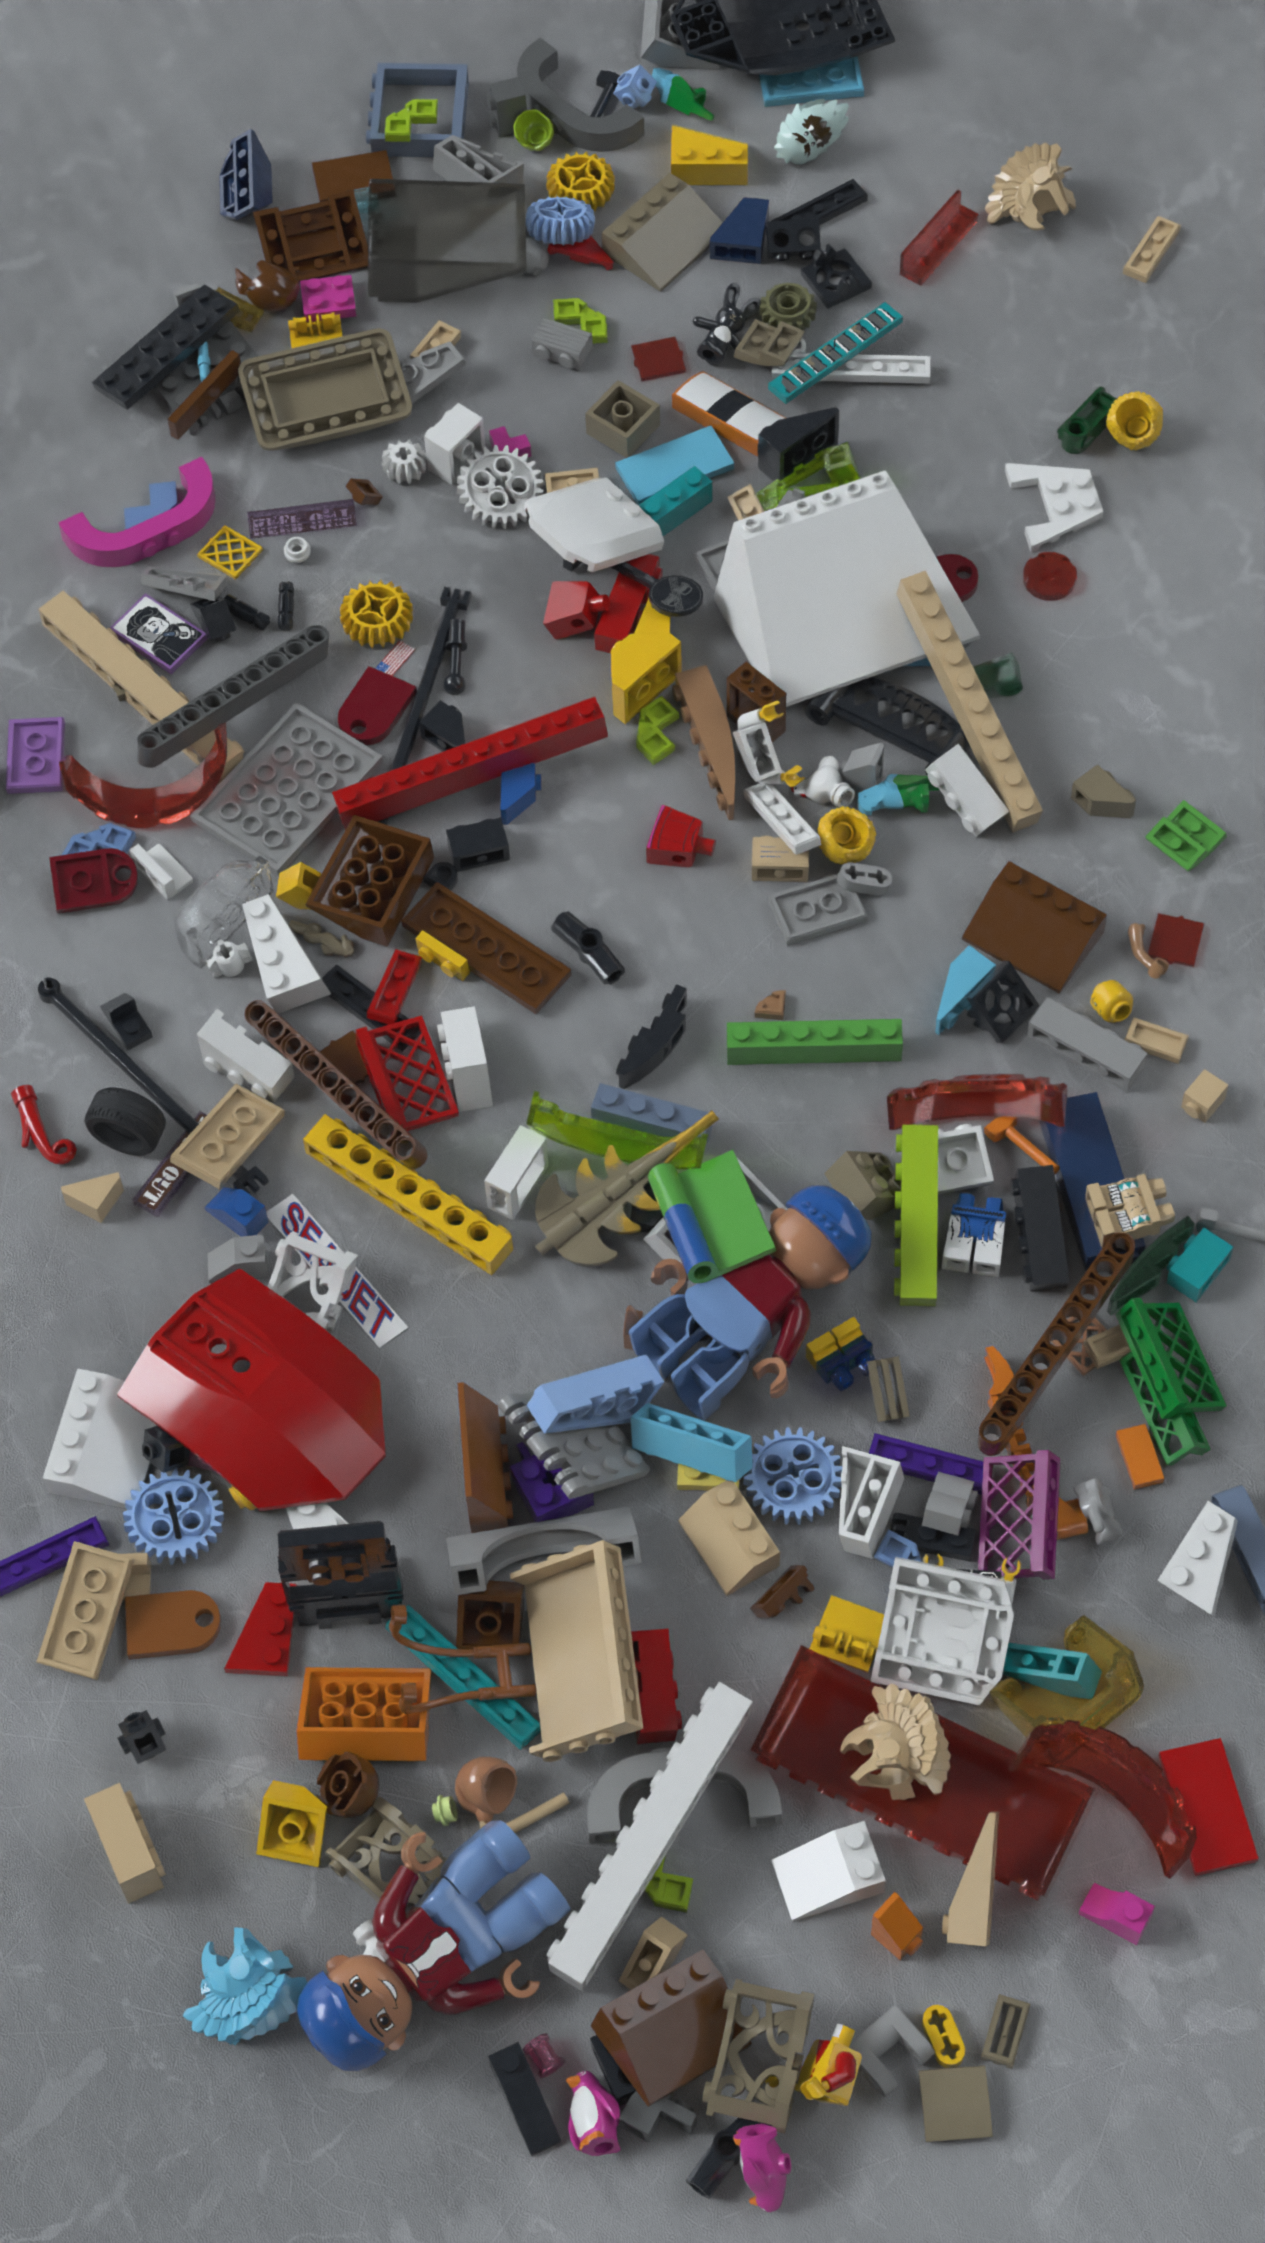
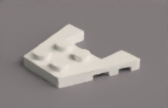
[1005,463,1103,552]

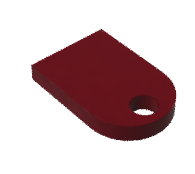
[936,554,979,602]
[338,666,417,746]
[49,848,138,914]

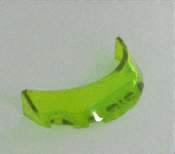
[526,1091,708,1170]

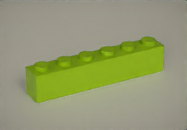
[894,1125,938,1306]

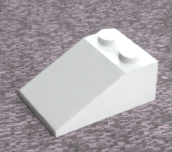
[772,1821,886,1922]

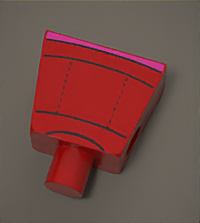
[646,804,716,868]

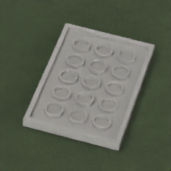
[190,703,383,877]

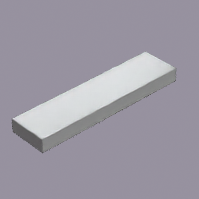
[744,783,821,855]

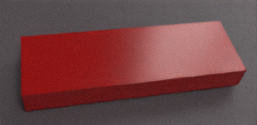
[367,949,422,1025]

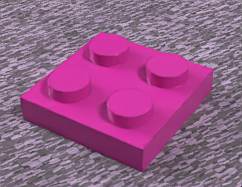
[300,275,357,322]

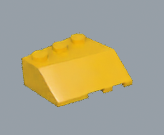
[671,124,748,185]

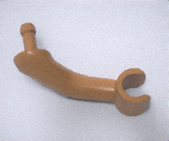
[1128,923,1169,979]

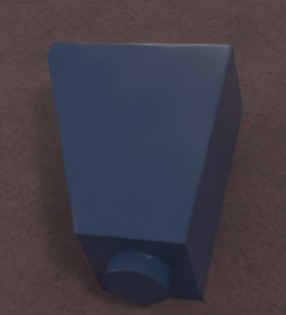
[710,197,769,264]

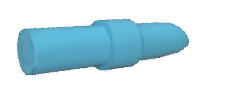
[197,342,211,382]

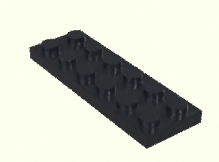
[92,284,240,410]

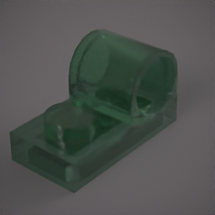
[973,652,1023,696]

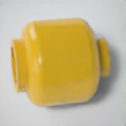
[1090,980,1134,1023]

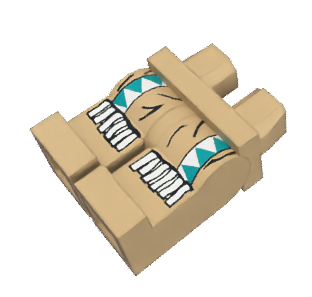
[1085,1174,1175,1248]

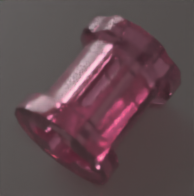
[522,2033,565,2079]

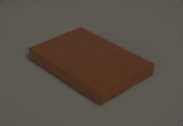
[312,150,396,202]

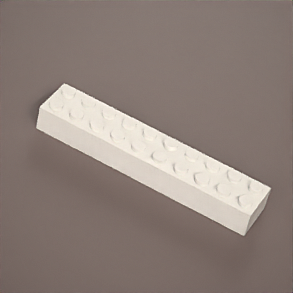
[546,1682,753,1992]

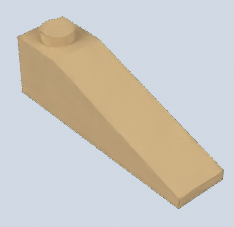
[942,1811,999,1946]

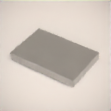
[768,874,868,946]

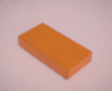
[1115,1424,1164,1490]

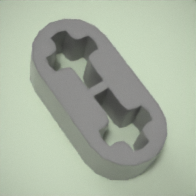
[837,862,892,895]

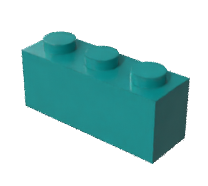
[638,466,713,536]

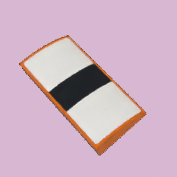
[672,371,786,457]

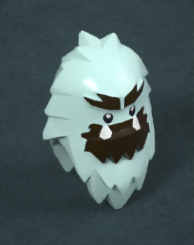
[774,99,849,165]

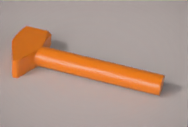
[984,1114,1059,1174]

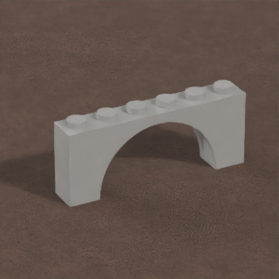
[446,1506,642,1596]

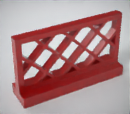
[355,1015,459,1136]

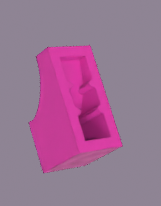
[1078,1883,1155,1946]

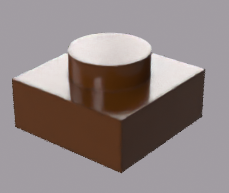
[345,478,383,505]

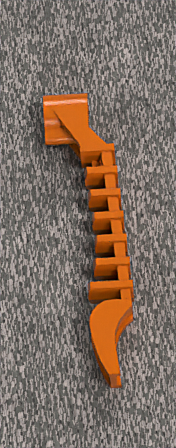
[984,1346,1088,1540]

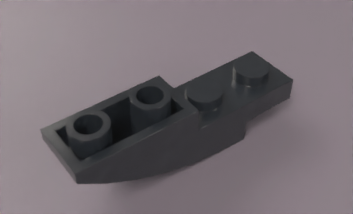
[616,984,687,1089]

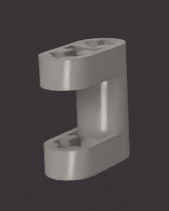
[849,2006,935,2097]

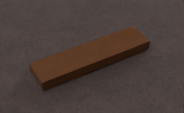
[168,350,241,440]

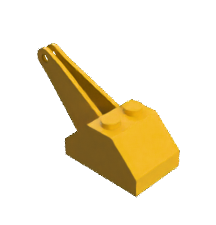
[611,598,682,724]

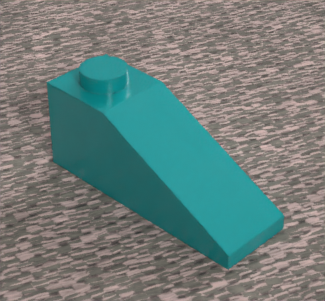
[1003,1642,1102,1700]

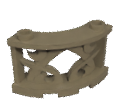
[325,1796,449,1913]
[702,1978,815,2134]

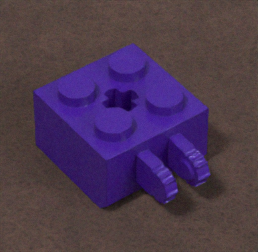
[510,1442,594,1523]

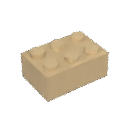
[84,1783,166,1904]

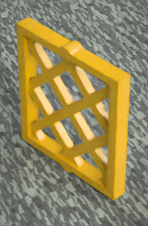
[197,525,263,580]

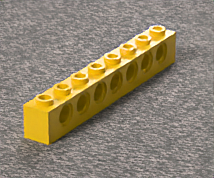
[303,1114,513,1276]

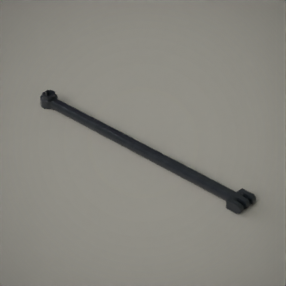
[377,586,472,825]
[38,977,269,1195]

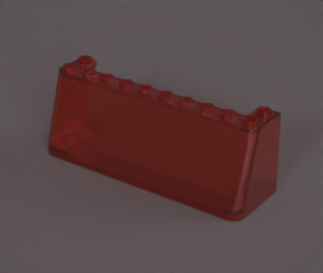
[750,1645,1099,1901]

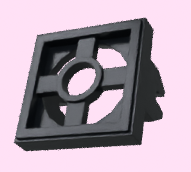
[801,244,872,309]
[966,961,1040,1043]

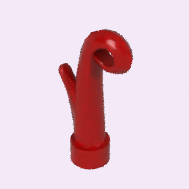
[11,1084,77,1164]

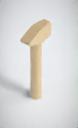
[480,1792,570,1833]

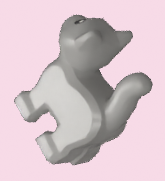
[1073,1478,1123,1545]

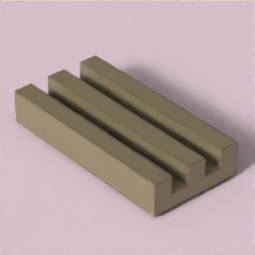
[867,1356,910,1422]
[980,1994,1031,2069]

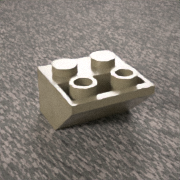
[824,1151,901,1220]

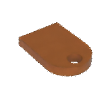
[125,1590,221,1660]

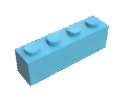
[631,1403,752,1482]

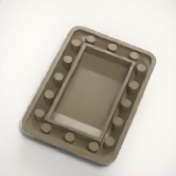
[238,328,412,451]

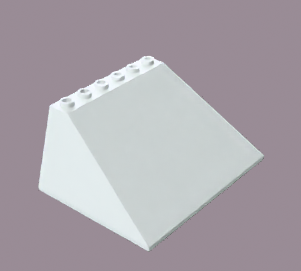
[714,470,980,707]

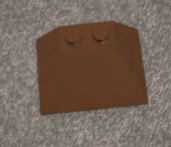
[253,190,372,282]

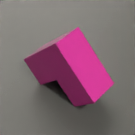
[489,426,532,457]

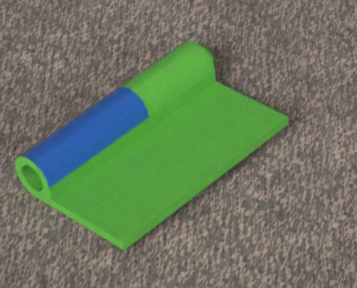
[648,1150,777,1283]

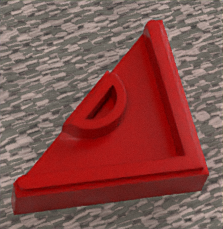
[547,235,614,271]

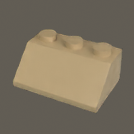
[678,1480,780,1596]

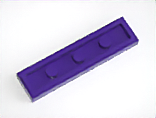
[869,1433,994,1495]
[0,1516,109,1597]

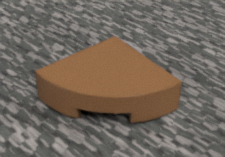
[755,990,786,1020]

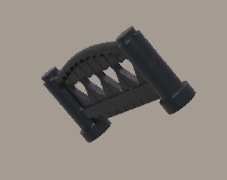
[805,677,970,776]

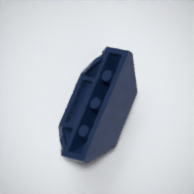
[219,129,273,220]

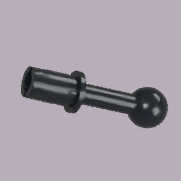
[444,619,467,695]

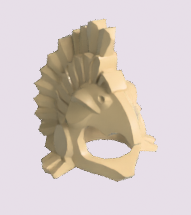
[985,143,1076,230]
[840,1683,951,1800]

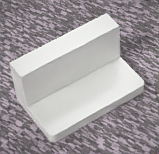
[130,844,193,900]

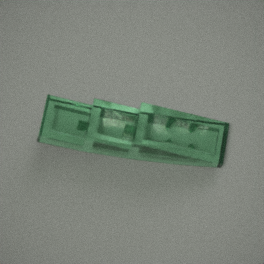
[1107,1216,1195,1316]

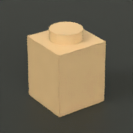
[1181,1069,1228,1123]

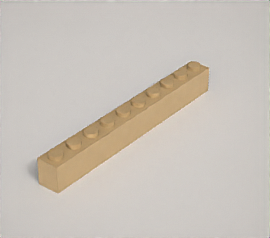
[896,570,1043,833]
[38,590,244,784]

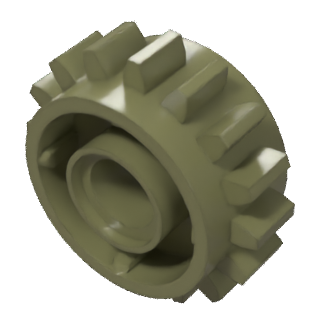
[760,283,817,330]

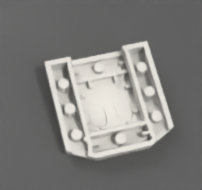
[523,478,664,572]
[871,1557,1014,1706]

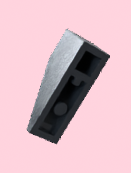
[488,2042,561,2156]

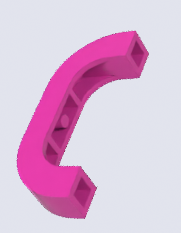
[58,456,216,567]

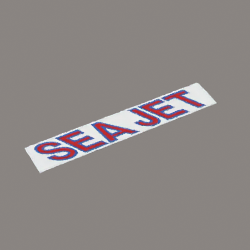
[267,1194,408,1348]

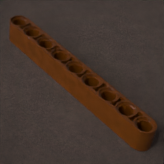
[244,1000,428,1169]
[977,1233,1135,1456]

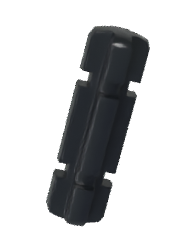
[278,581,294,631]
[224,594,270,630]

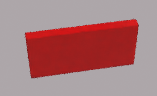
[1158,1738,1259,1876]

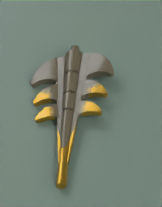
[535,1110,719,1267]

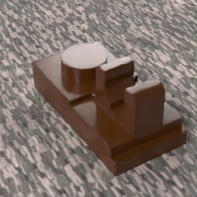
[750,1565,814,1618]

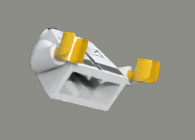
[733,701,805,787]

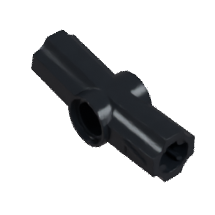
[551,911,625,985]
[686,2117,773,2199]

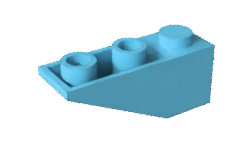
[935,945,996,1035]

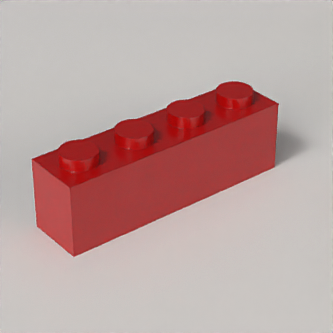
[594,554,663,654]

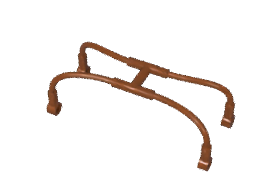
[389,1605,638,1714]

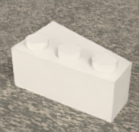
[437,1006,493,1112]
[197,1009,295,1103]
[839,1446,904,1559]

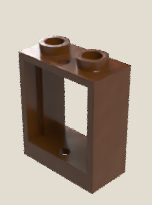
[727,661,787,743]

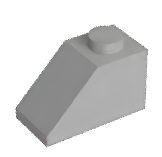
[839,743,885,793]
[207,1235,269,1283]

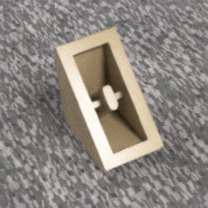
[61,1172,124,1223]

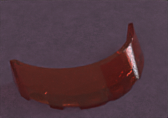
[59,722,227,828]
[887,1073,1068,1130]
[1007,1720,1197,1879]

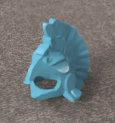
[183,1927,308,2045]

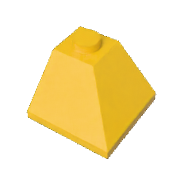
[256,1780,327,1867]

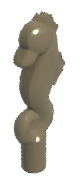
[289,920,354,958]

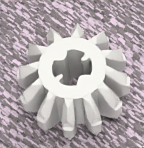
[382,439,427,484]

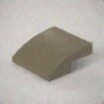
[734,319,805,366]
[918,2065,993,2142]

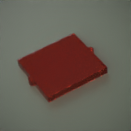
[631,336,686,382]
[1148,913,1204,967]

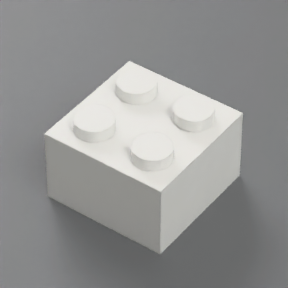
[424,403,486,485]

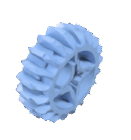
[526,196,595,246]

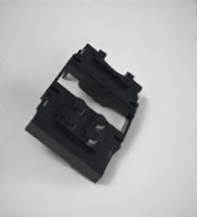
[278,1521,404,1630]

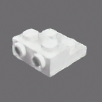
[938,1124,994,1195]

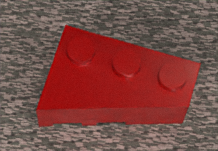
[631,1628,682,1744]

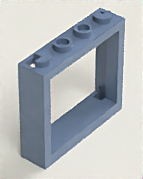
[366,63,469,157]

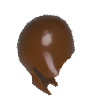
[235,260,300,313]

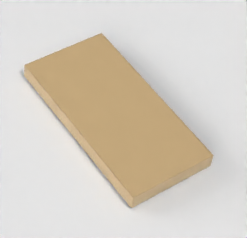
[170,1084,285,1189]
[37,1541,135,1680]

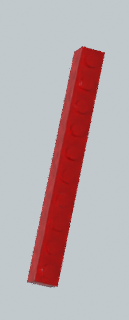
[332,696,608,830]

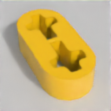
[922,2004,965,2068]

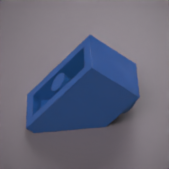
[500,763,542,825]
[204,1187,269,1237]

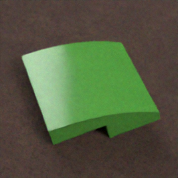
[1145,800,1227,872]

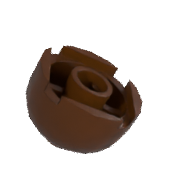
[316,1752,380,1818]

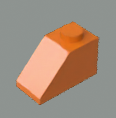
[871,1892,923,1961]

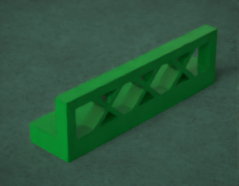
[1119,1346,1211,1466]

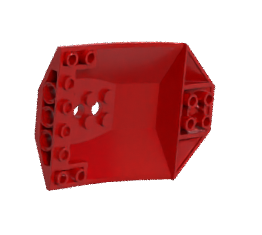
[117,1268,386,1511]

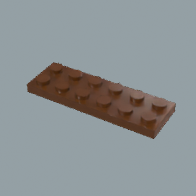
[401,882,572,1014]

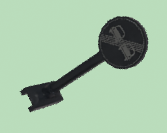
[563,558,703,617]

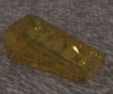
[216,287,264,332]

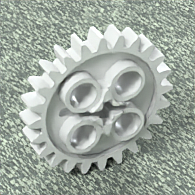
[457,445,544,529]

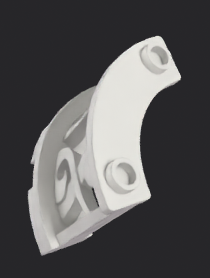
[267,1231,358,1331]

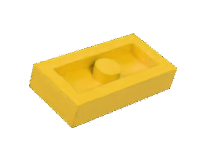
[415,930,470,981]

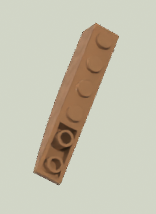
[672,665,735,820]

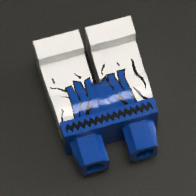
[942,1193,1006,1277]

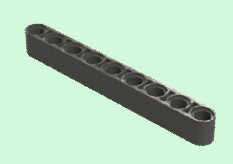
[137,625,329,768]

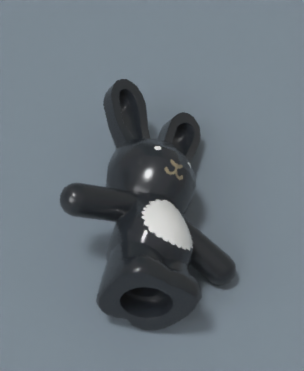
[692,283,761,366]

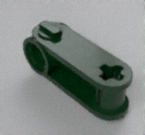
[1057,386,1118,454]

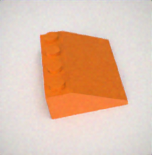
[297,1667,431,1761]

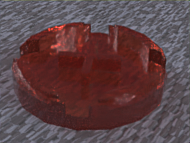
[1023,552,1077,601]

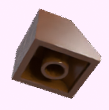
[456,1580,525,1649]

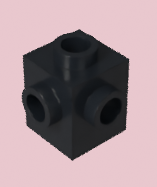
[142,1426,190,1473]
[117,1710,167,1764]

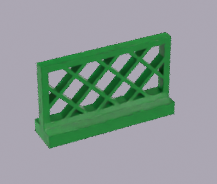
[1115,1298,1227,1419]

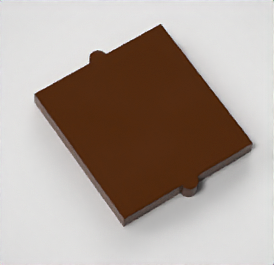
[318,1030,368,1084]

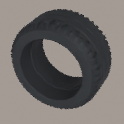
[84,1087,166,1156]

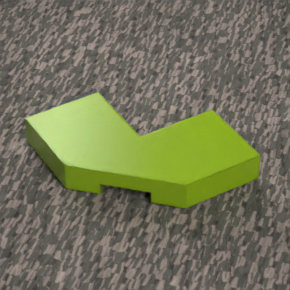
[385,99,438,142]
[553,298,608,344]
[636,695,679,765]
[645,1855,694,1913]

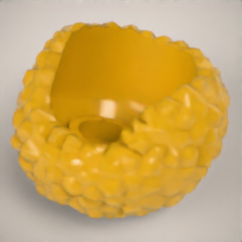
[1106,391,1163,450]
[817,806,877,865]

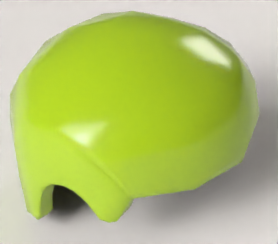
[513,109,554,152]

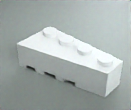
[242,894,331,1013]

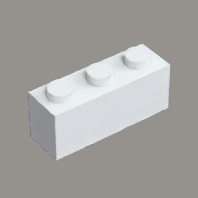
[925,744,1009,837]

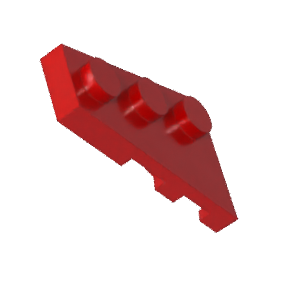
[224,1582,297,1676]

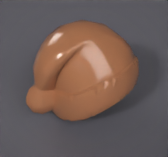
[455,1756,517,1824]

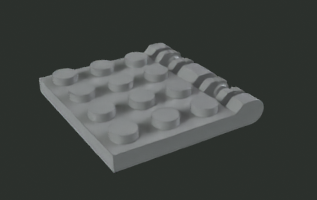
[498,1391,650,1499]

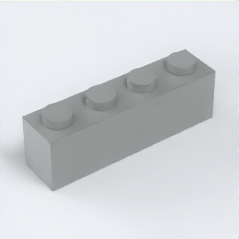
[1027,997,1148,1093]

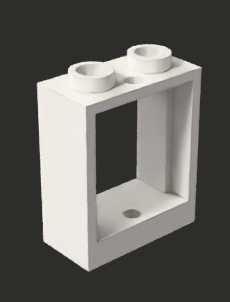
[484,1125,549,1220]

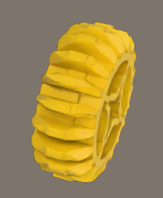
[546,151,615,212]
[340,579,413,649]

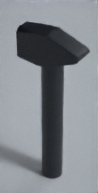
[590,70,620,117]

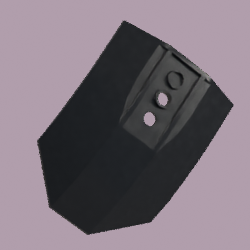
[670,0,896,75]

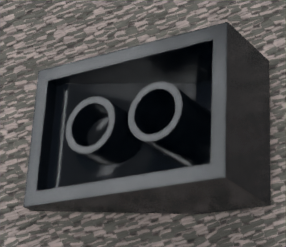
[758,407,839,487]

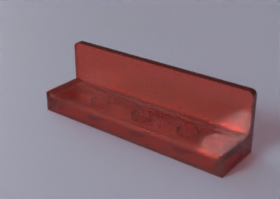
[899,190,979,286]

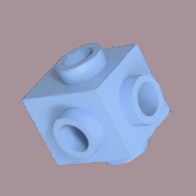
[613,65,657,109]

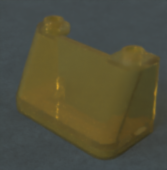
[989,1615,1144,1765]

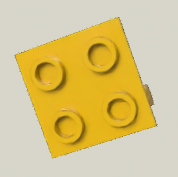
[288,312,342,348]
[809,1595,884,1673]

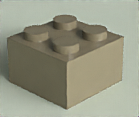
[585,380,660,458]

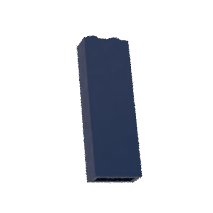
[1038,1092,1146,1271]

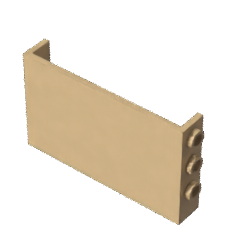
[510,1540,643,1762]

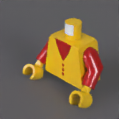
[765,2024,862,2106]

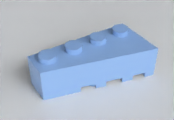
[526,1355,664,1434]

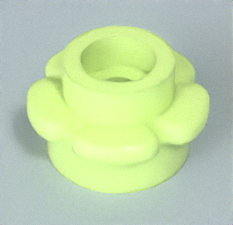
[432,1795,458,1826]

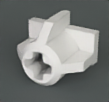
[206,939,253,978]

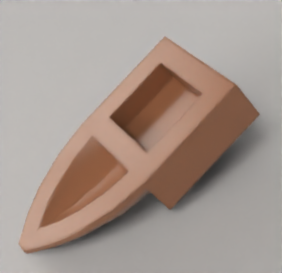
[623,1305,643,1350]

